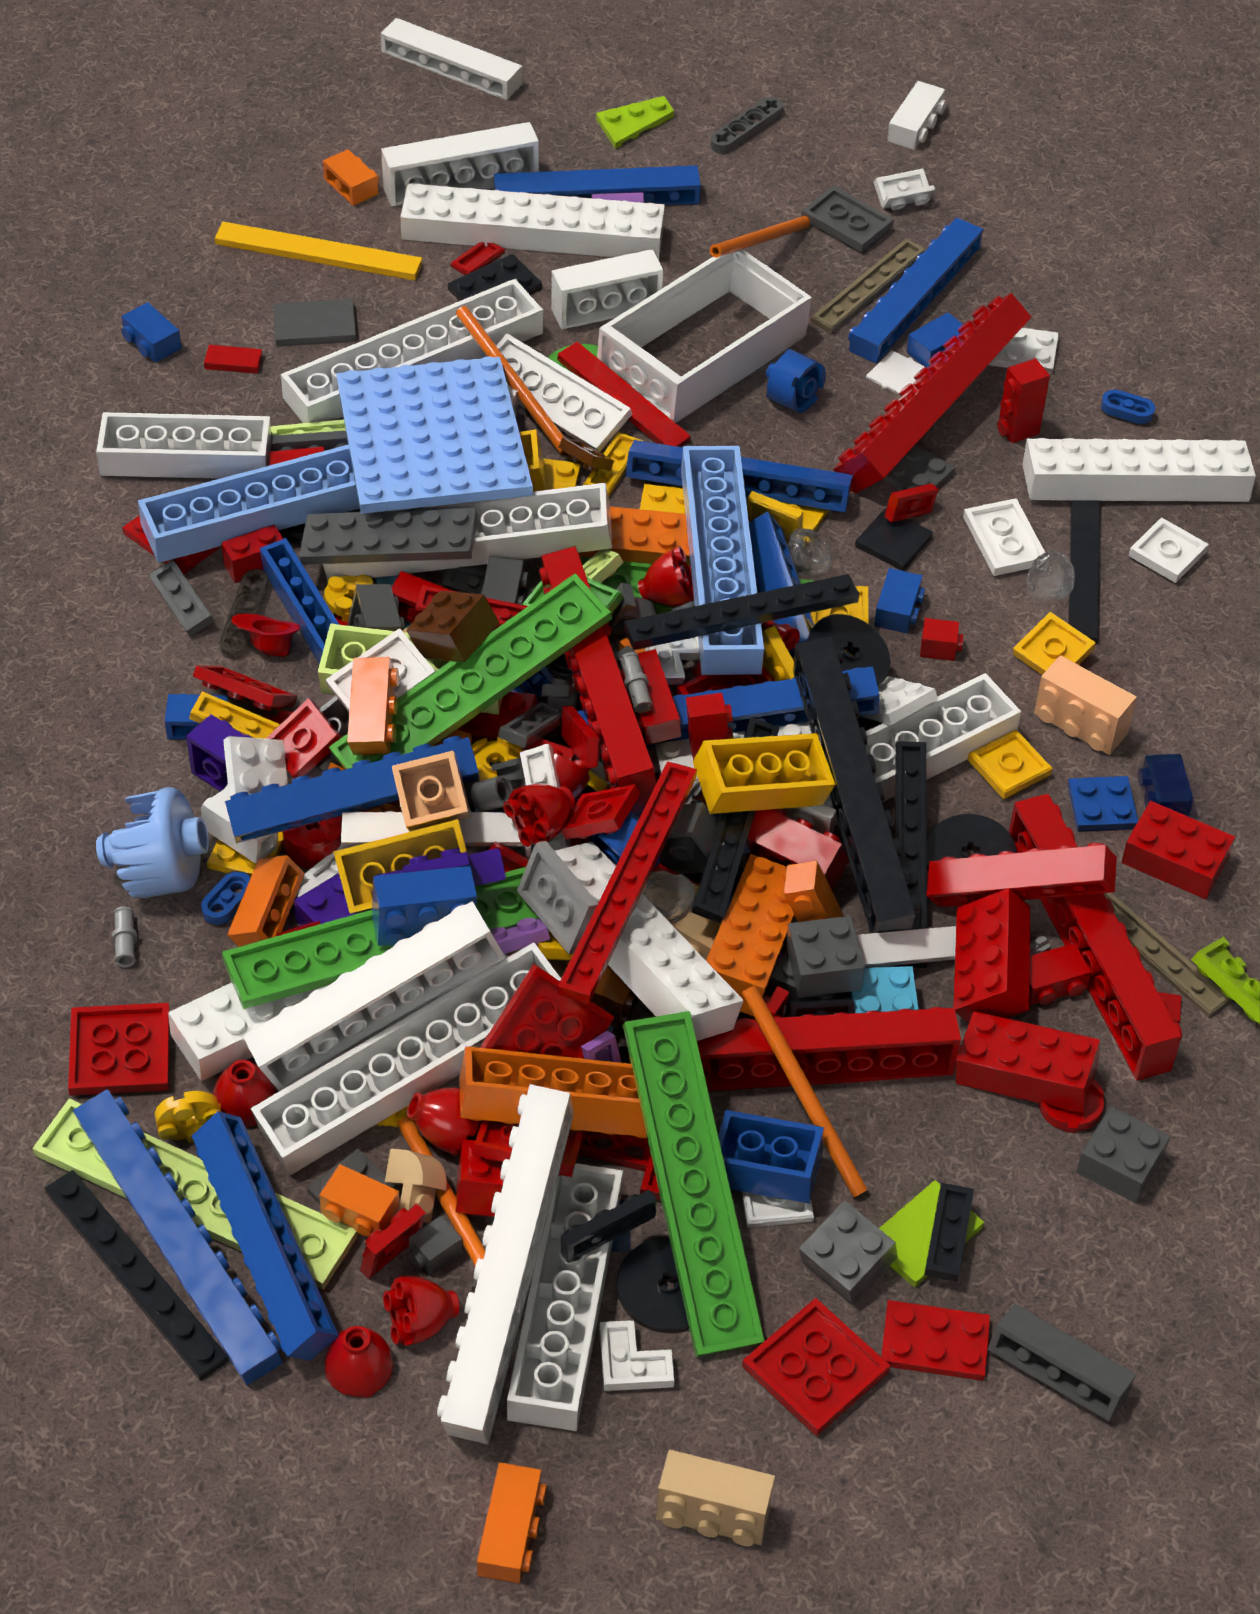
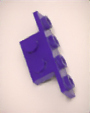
[376,848,506,887]

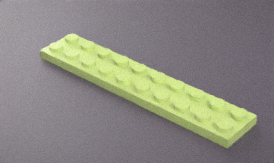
[32,1099,358,1290]

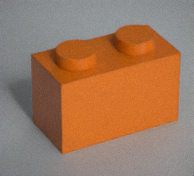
[323,149,379,206]
[319,1164,400,1236]

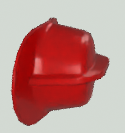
[231,613,301,657]

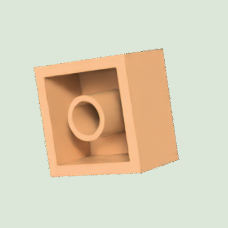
[391,751,471,832]

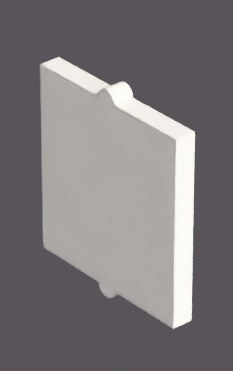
[866,350,927,394]

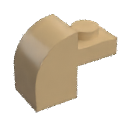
[385,1149,446,1223]

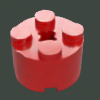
[282,816,342,869]

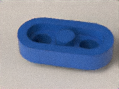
[1101,389,1155,424]
[201,872,250,925]

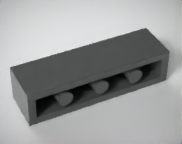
[482,557,529,632]
[988,1304,1136,1421]

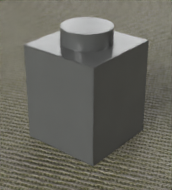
[408,1215,463,1276]

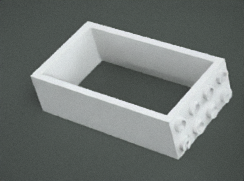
[597,249,812,423]

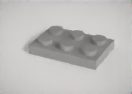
[517,841,598,954]

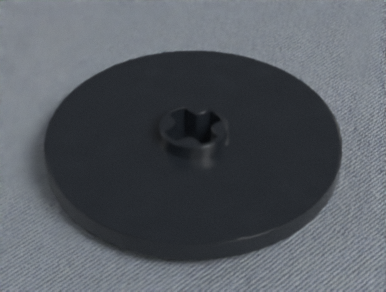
[807,614,891,687]
[927,814,1017,870]
[617,1238,689,1332]

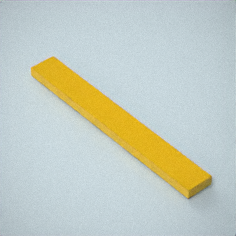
[215,222,422,281]

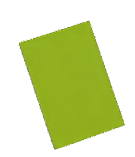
[879,1180,985,1288]

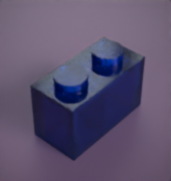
[1138,753,1194,817]

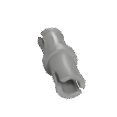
[620,652,653,713]
[112,906,137,968]

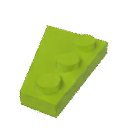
[596,96,674,149]
[1191,936,1260,1024]

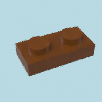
[558,437,614,472]

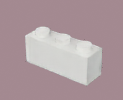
[887,81,947,150]

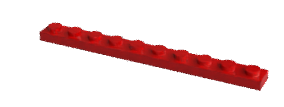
[558,761,697,1004]

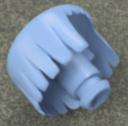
[96,787,209,898]

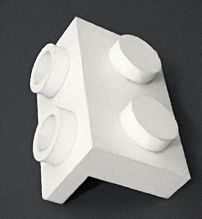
[874,169,935,210]

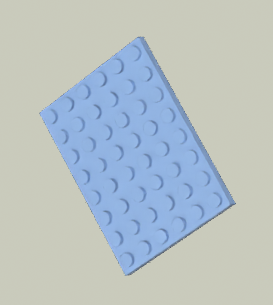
[336,357,533,514]

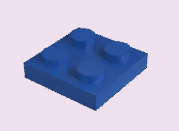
[1067,776,1138,831]

